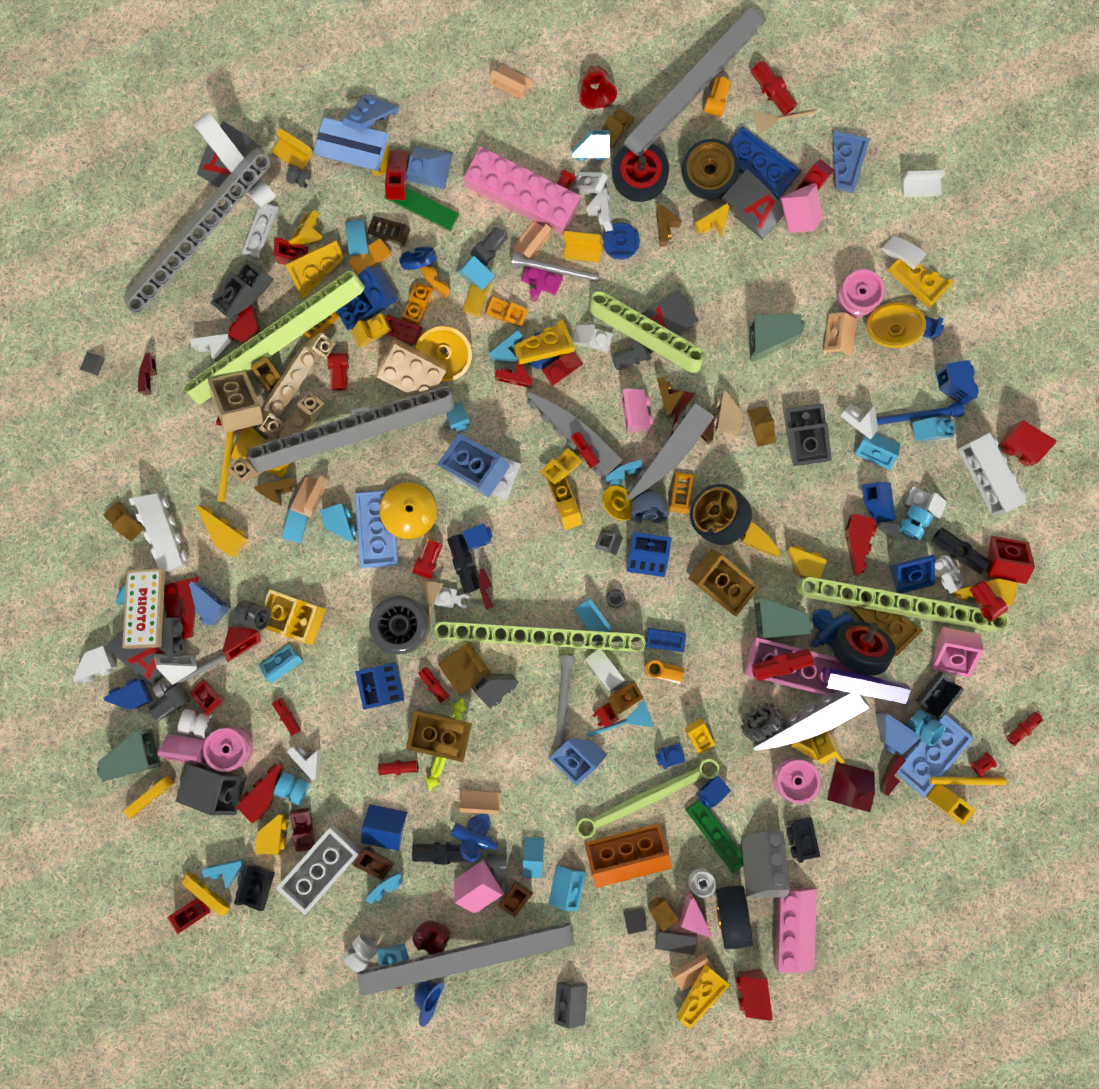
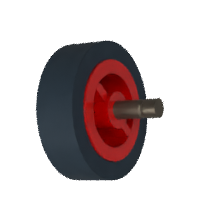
[612,143,669,202]
[832,621,896,676]

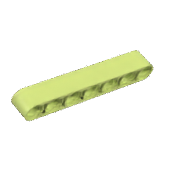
[590,291,705,373]

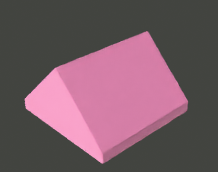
[780,183,823,233]
[157,734,206,765]
[454,860,504,914]
[678,891,712,937]

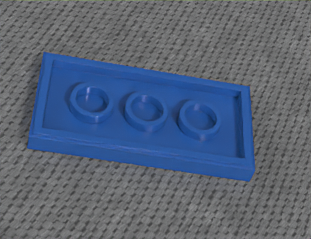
[728,126,801,200]

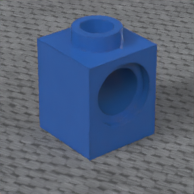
[463,523,493,551]
[696,776,731,808]

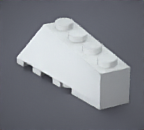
[129,493,188,574]

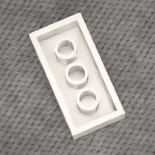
[958,433,1027,517]
[276,825,362,915]

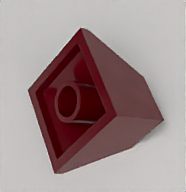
[827,762,875,812]

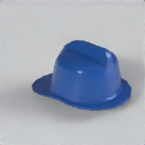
[414,980,444,1027]

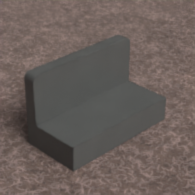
[554,982,588,1029]

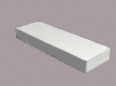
[241,204,279,260]

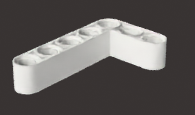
[193,112,276,209]

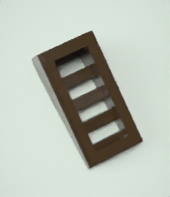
[367,216,411,246]

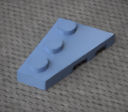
[343,94,399,131]
[833,130,870,193]

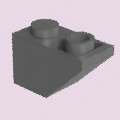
[159,618,184,657]
[471,674,519,709]

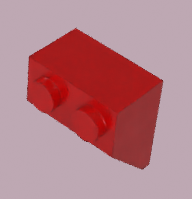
[999,420,1057,466]
[987,536,1035,584]
[735,969,773,1021]

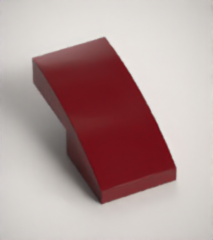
[138,353,157,395]
[479,568,494,610]
[880,754,906,796]
[289,807,315,852]

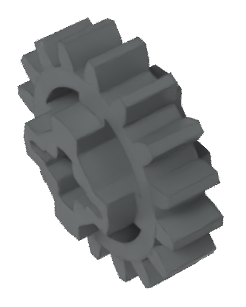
[741,702,783,742]

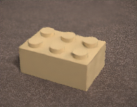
[377,338,446,396]
[207,371,263,433]

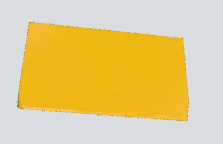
[462,281,492,318]

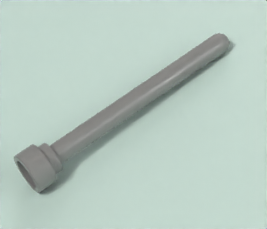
[510,252,600,281]
[152,653,226,699]
[556,654,575,748]

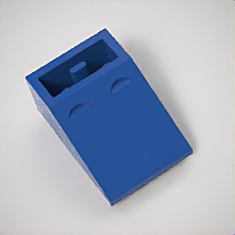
[336,266,399,330]

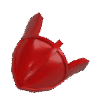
[579,66,617,109]

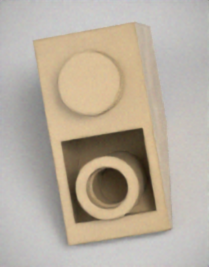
[714,391,743,435]

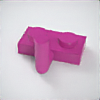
[521,266,563,302]

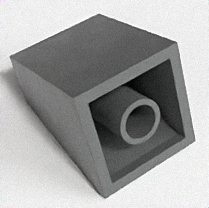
[175,763,247,815]

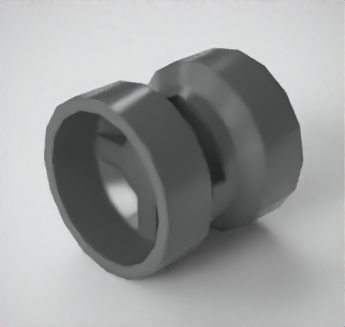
[286,164,311,189]

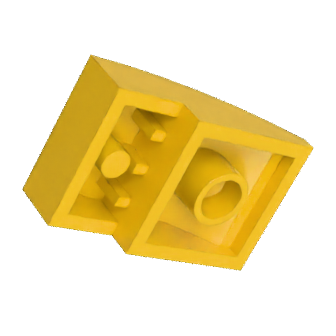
[263,589,326,645]

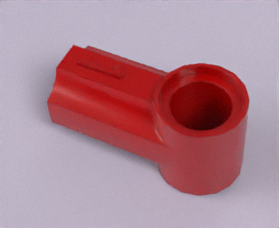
[327,353,349,391]
[412,539,443,580]
[969,580,1008,622]

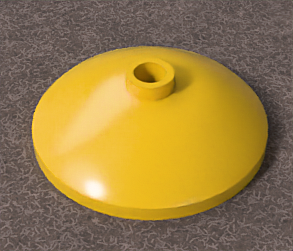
[867,302,926,348]
[415,325,472,382]
[379,482,437,539]

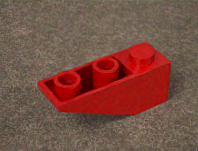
[385,150,409,200]
[845,513,877,576]
[236,763,284,824]

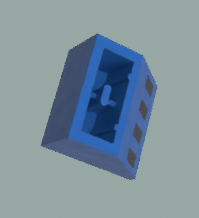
[936,360,979,405]
[627,532,672,577]
[355,663,404,710]

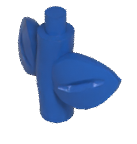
[811,609,853,648]
[450,814,498,862]

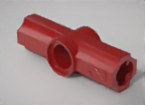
[750,61,797,115]
[751,649,814,681]

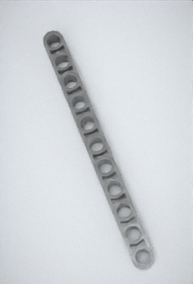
[624,6,766,157]
[124,149,270,313]
[247,387,455,472]
[357,923,574,995]

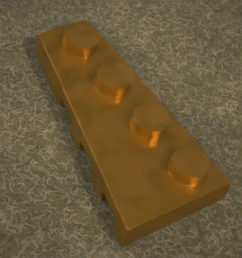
[844,593,923,657]

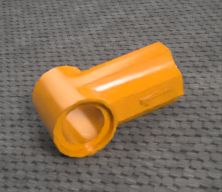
[704,76,731,117]
[644,660,684,684]

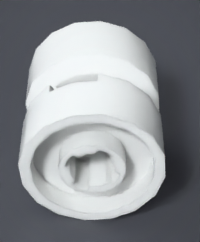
[178,708,214,739]
[688,867,716,898]
[342,933,379,972]

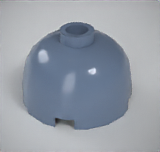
[631,490,669,523]

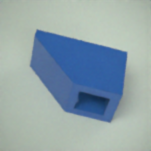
[862,482,896,523]
[103,678,154,710]

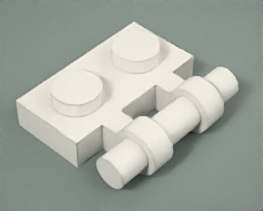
[935,554,965,593]

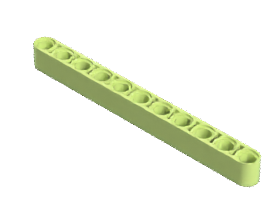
[184,271,365,404]
[796,577,1008,631]
[434,621,646,652]

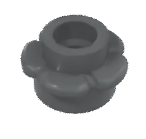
[606,589,625,608]

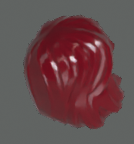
[412,920,451,955]

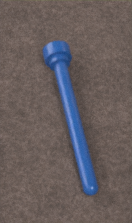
[876,402,964,425]

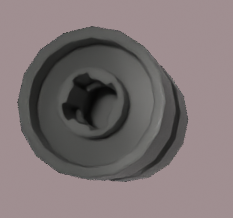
[233,600,271,631]

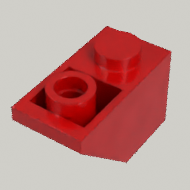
[795,159,835,191]
[228,305,261,344]

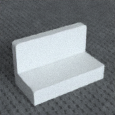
[902,170,945,197]

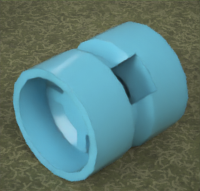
[899,505,933,541]
[907,710,946,746]
[274,771,310,806]

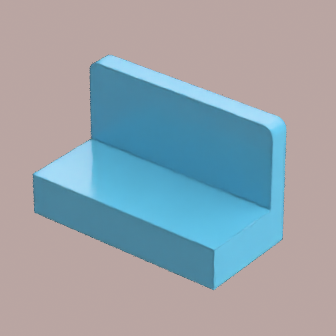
[855,433,900,470]
[574,598,613,641]
[549,865,586,911]

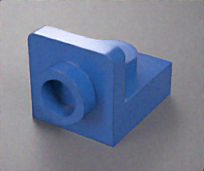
[922,315,944,340]
[655,743,686,769]

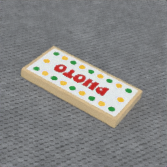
[122,569,165,649]

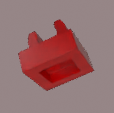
[593,703,619,727]

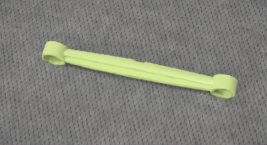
[576,758,719,838]

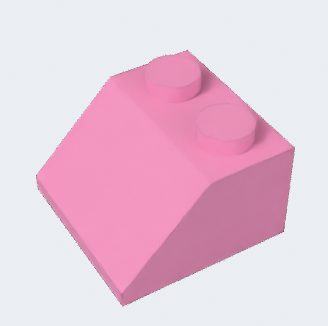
[621,388,653,433]
[932,627,984,677]

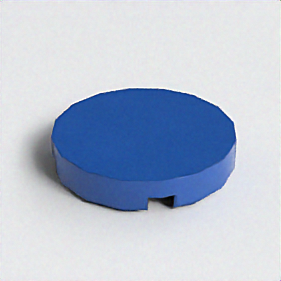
[603,222,640,260]
[399,246,437,270]

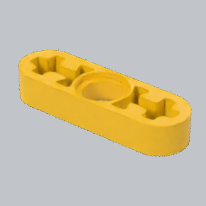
[123,775,174,819]
[180,872,231,916]

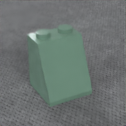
[749,314,805,362]
[754,598,813,638]
[97,728,160,782]

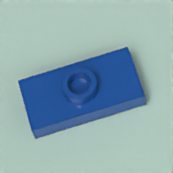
[645,628,686,653]

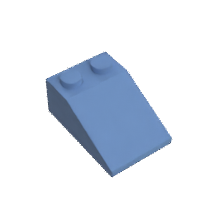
[437,433,510,498]

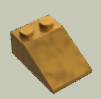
[688,549,759,617]
[406,709,472,762]

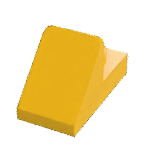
[694,203,729,237]
[289,209,323,244]
[351,313,392,348]
[684,718,715,755]

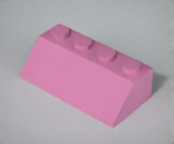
[775,887,817,973]

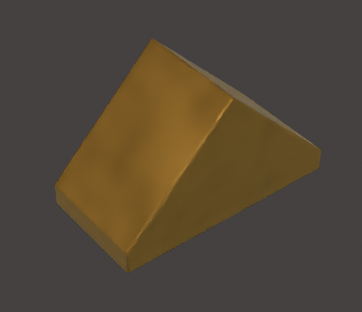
[747,406,776,447]

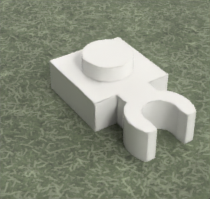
[434,587,470,609]

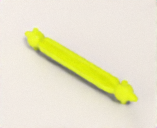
[425,698,467,791]

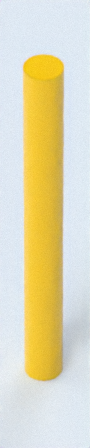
[217,431,235,502]
[928,776,1007,785]

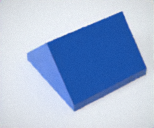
[890,555,935,594]
[361,804,407,851]

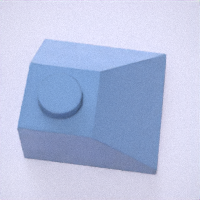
[406,146,453,189]
[189,581,230,626]
[876,712,921,755]
[549,738,607,786]

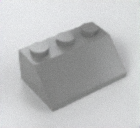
[741,831,790,898]

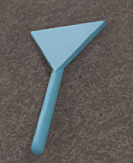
[587,700,654,737]

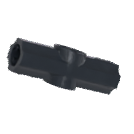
[932,527,990,574]
[447,534,480,594]
[412,842,471,865]

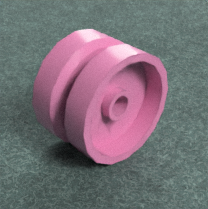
[837,269,885,317]
[203,727,253,772]
[773,758,821,804]

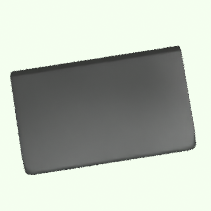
[655,929,698,955]

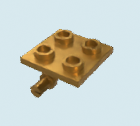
[438,642,491,696]

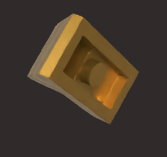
[601,107,634,149]
[656,204,682,247]
[250,356,281,393]
[657,377,685,419]
[254,477,297,506]
[103,501,145,542]
[607,681,643,715]

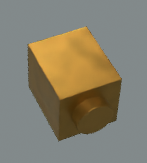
[648,897,679,931]

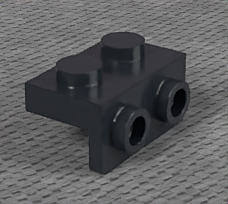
[915,671,964,719]
[786,817,821,863]
[234,865,275,911]

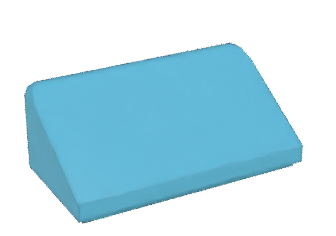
[259,643,303,683]

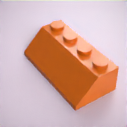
[584,823,672,888]

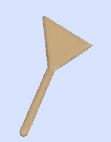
[752,110,817,136]
[420,581,444,647]

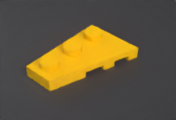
[285,240,344,300]
[887,258,955,309]
[514,319,575,364]
[231,427,290,479]
[676,964,730,1029]

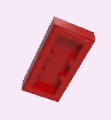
[386,315,423,345]

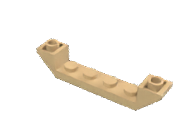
[258,332,336,439]
[226,391,324,483]

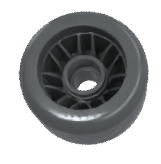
[369,596,430,654]

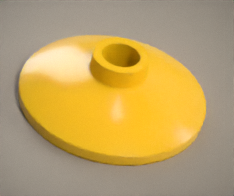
[602,486,634,521]

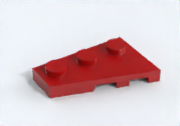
[164,577,199,640]

